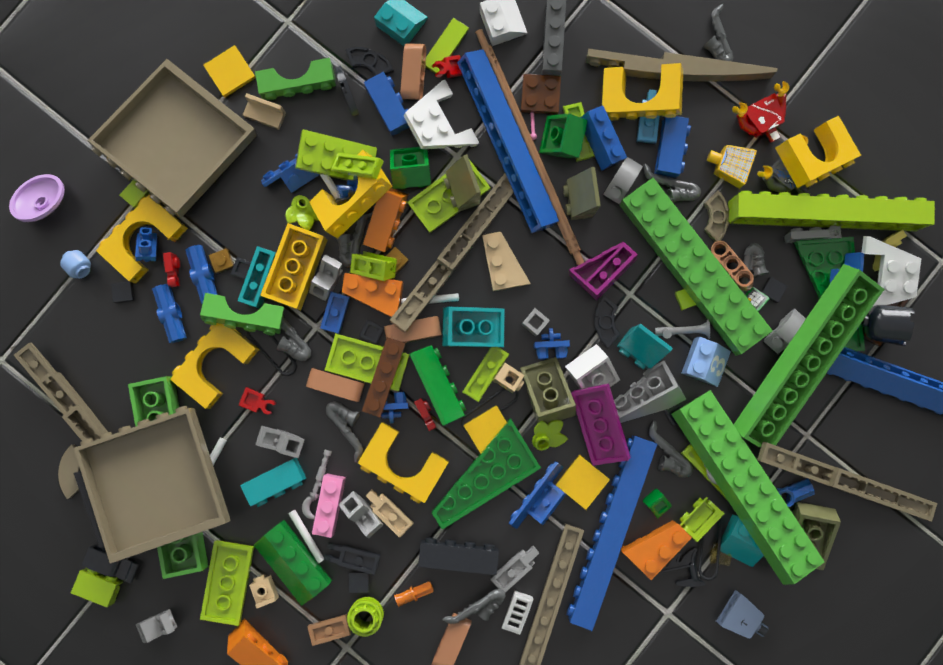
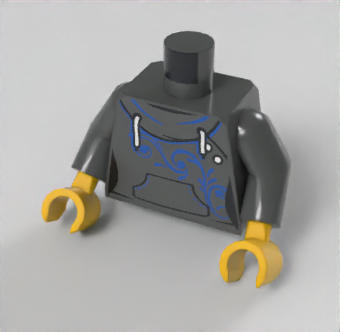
[757,135,810,194]

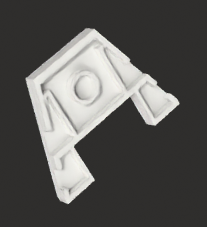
[404,80,479,149]
[862,236,921,306]

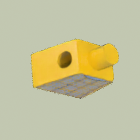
[707,145,757,188]

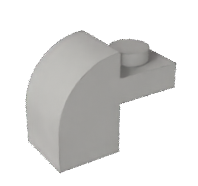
[603,157,643,204]
[309,255,343,301]
[764,308,806,354]
[256,426,305,458]
[338,492,383,538]
[136,609,177,643]

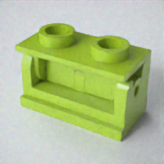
[350,251,397,281]
[679,497,724,542]
[71,568,123,607]

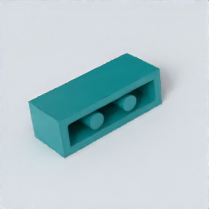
[238,246,276,309]
[240,458,306,507]

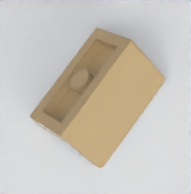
[243,93,286,130]

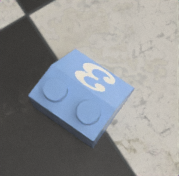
[681,337,731,387]

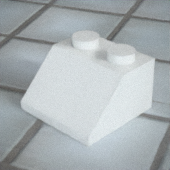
[480,0,527,46]
[565,344,620,389]

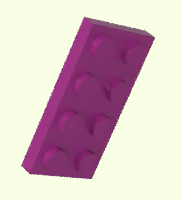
[571,384,631,466]

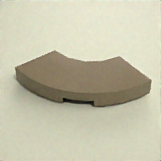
[703,190,729,242]
[58,444,81,499]

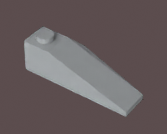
[614,361,686,423]

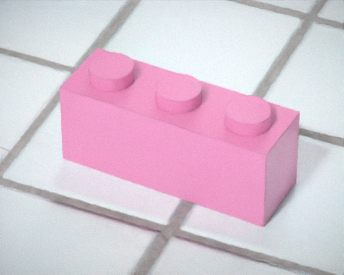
[312,474,346,538]

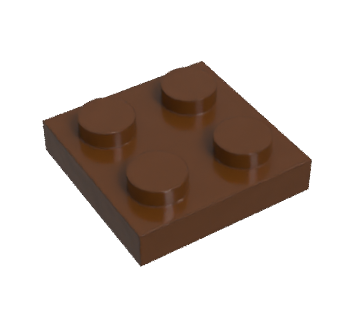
[521,74,561,115]

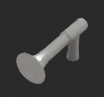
[655,319,710,339]

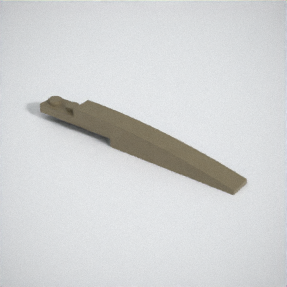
[585,49,777,81]
[390,173,514,333]
[14,343,108,441]
[757,442,938,522]

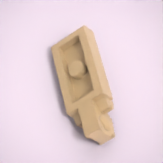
[366,490,414,537]

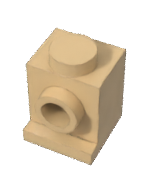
[492,363,525,393]
[249,574,279,608]

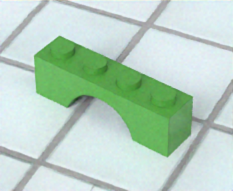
[255,58,336,100]
[200,293,284,335]

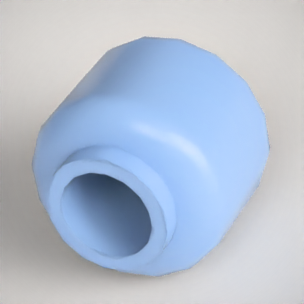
[60,250,91,279]

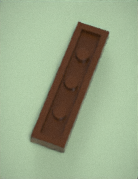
[362,337,406,417]

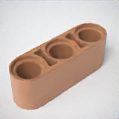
[401,43,426,100]
[711,241,754,291]
[384,316,442,343]
[306,368,364,402]
[431,613,472,665]

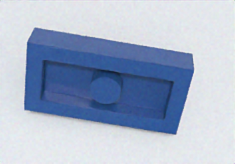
[320,292,350,334]

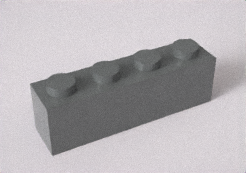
[541,0,566,76]

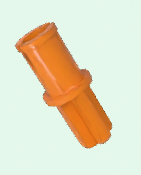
[394,581,434,607]

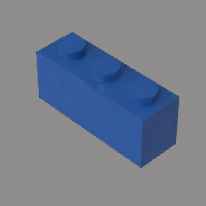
[364,72,409,136]
[580,106,627,171]
[654,116,691,178]

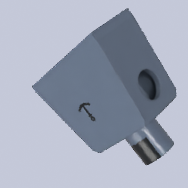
[716,590,768,639]

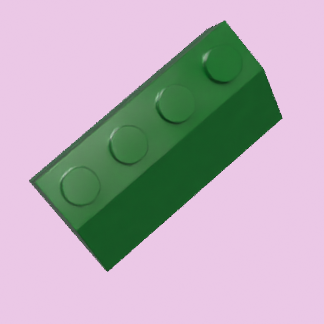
[410,345,466,426]
[254,520,332,606]

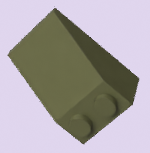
[443,154,481,212]
[563,167,601,220]
[520,357,576,424]
[792,502,841,570]

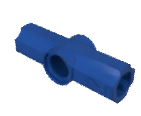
[185,245,217,304]
[152,284,187,343]
[777,478,815,507]

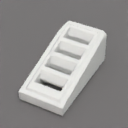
[502,590,533,635]

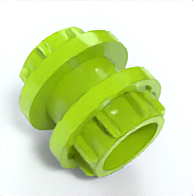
[347,597,384,637]

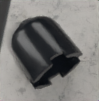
[861,305,914,346]

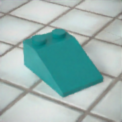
[442,307,505,347]
[617,324,673,370]

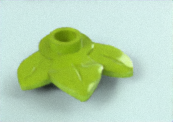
[285,195,319,231]
[532,420,568,451]

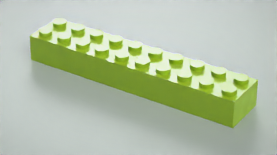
[728,191,935,231]

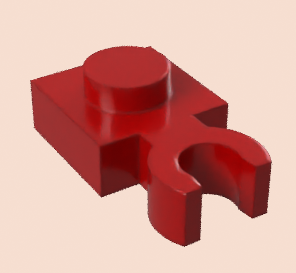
[432,55,463,78]
[163,252,180,287]
[239,387,276,414]
[414,398,436,431]

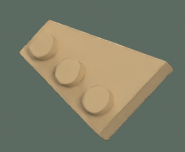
[482,232,531,291]

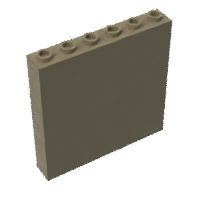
[87,59,257,218]
[74,406,231,564]

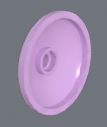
[9,174,65,222]

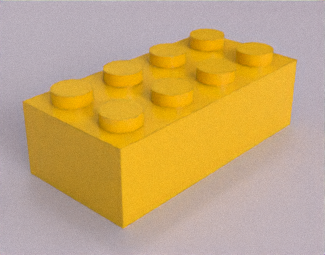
[260,223,327,311]

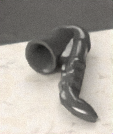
[703,4,733,62]
[643,163,701,204]
[335,210,374,268]
[739,243,769,294]
[276,303,311,361]
[326,401,363,463]
[649,420,693,478]
[443,589,505,624]

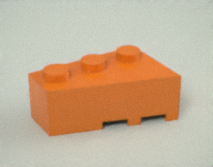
[363,188,409,252]
[342,273,404,317]
[621,520,692,580]
[227,619,288,665]

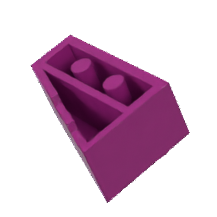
[569,242,638,301]

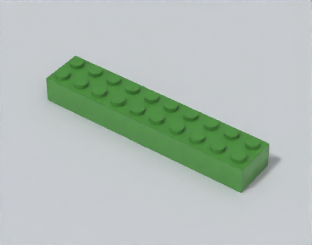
[619,178,773,356]
[734,264,884,448]
[128,376,209,579]
[672,390,824,585]

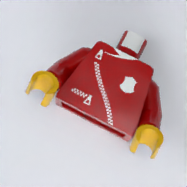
[732,81,789,143]

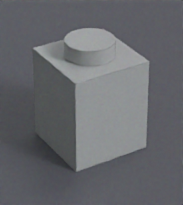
[521,308,550,337]

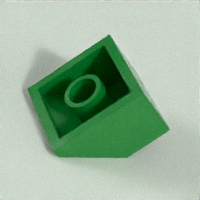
[539,114,588,158]
[390,147,431,189]

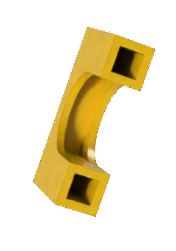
[602,63,683,120]
[775,116,861,188]
[309,150,392,239]
[96,195,188,284]
[170,323,259,409]
[358,422,449,504]

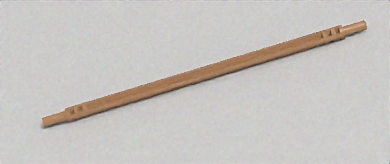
[475,29,584,265]

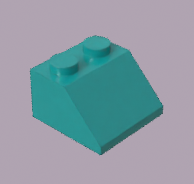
[374,0,428,46]
[720,514,764,567]

